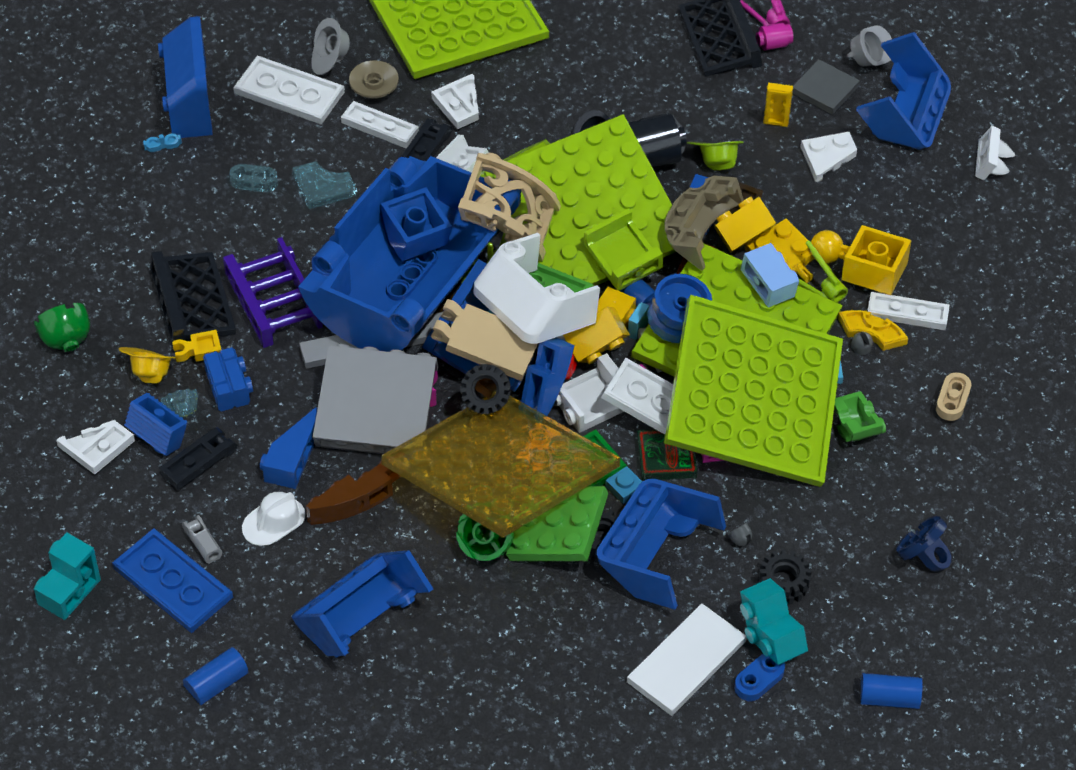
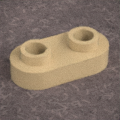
[936,373,971,421]

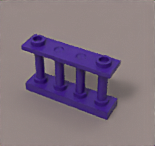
[223,237,323,348]

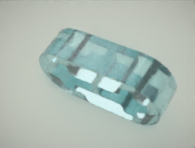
[229,164,278,192]

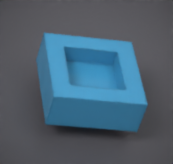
[605,466,642,504]

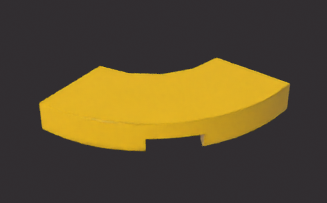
[838,310,908,351]

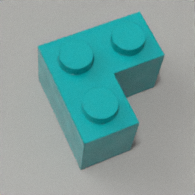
[34,532,101,620]
[740,578,808,665]

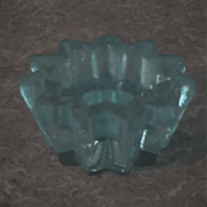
[160,388,198,417]

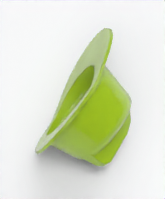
[687,141,743,170]

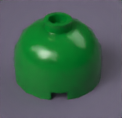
[34,303,90,352]
[456,505,514,561]

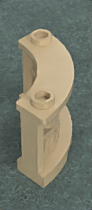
[458,153,561,261]

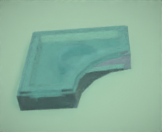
[292,161,357,209]

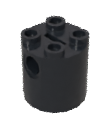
[628,113,687,168]

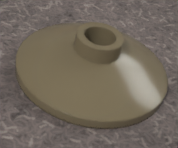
[349,60,399,98]

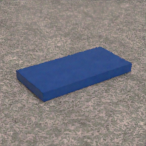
[112,528,233,633]

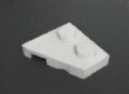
[431,74,479,129]
[801,132,857,182]
[57,420,135,475]

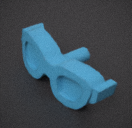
[143,134,182,152]

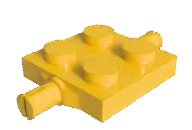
[745,219,815,283]

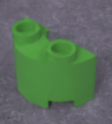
[834,391,886,442]

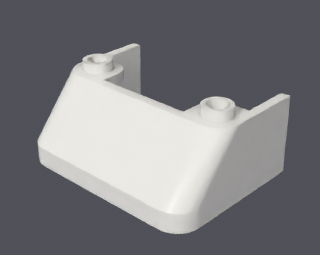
[473,233,600,344]

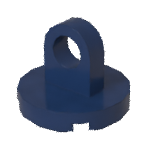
[896,516,951,572]

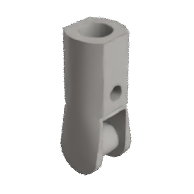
[182,515,222,564]

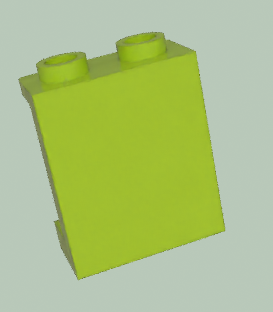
[584,209,663,291]

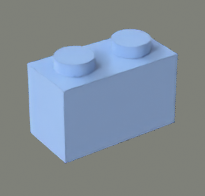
[741,243,799,307]

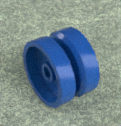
[647,274,712,343]

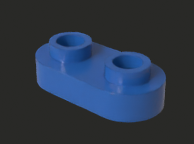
[735,654,785,701]

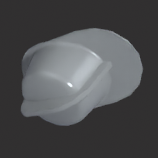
[312,18,350,75]
[847,26,892,67]

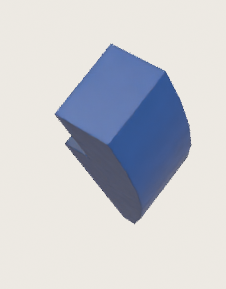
[518,337,575,426]

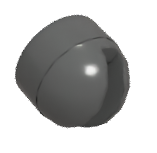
[851,332,873,355]
[728,522,753,546]

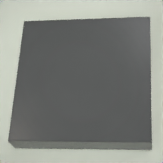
[792,59,860,115]

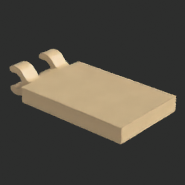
[431,299,539,381]

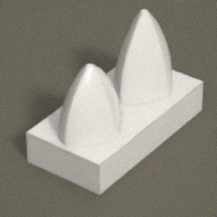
[975,126,1015,180]

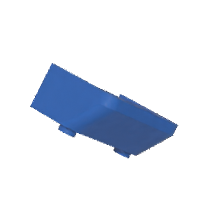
[158,16,213,138]
[856,32,951,149]
[597,479,726,610]
[292,550,433,657]

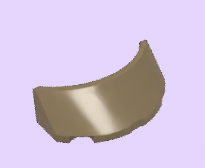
[665,176,744,271]

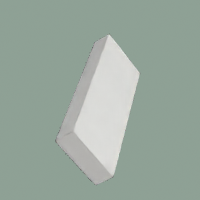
[341,101,419,148]
[868,292,949,330]

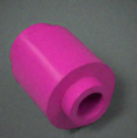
[755,23,793,51]

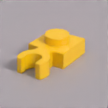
[172,330,221,362]

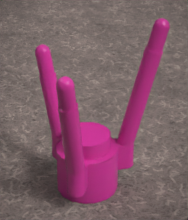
[740,0,790,26]

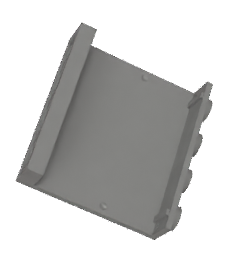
[313,344,438,459]

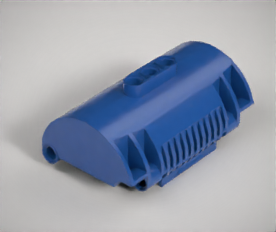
[298,156,521,352]

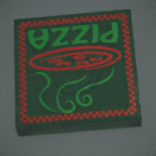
[637,429,697,480]

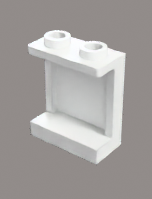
[554,353,624,433]

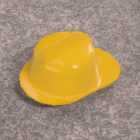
[119,347,176,383]

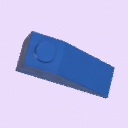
[260,407,318,489]

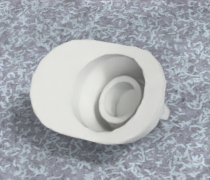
[242,492,305,546]

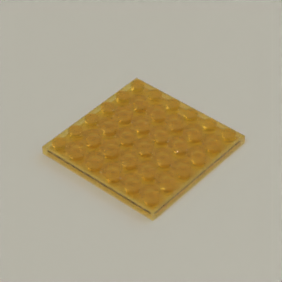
[382,391,620,538]

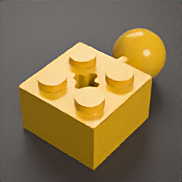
[811,225,911,295]

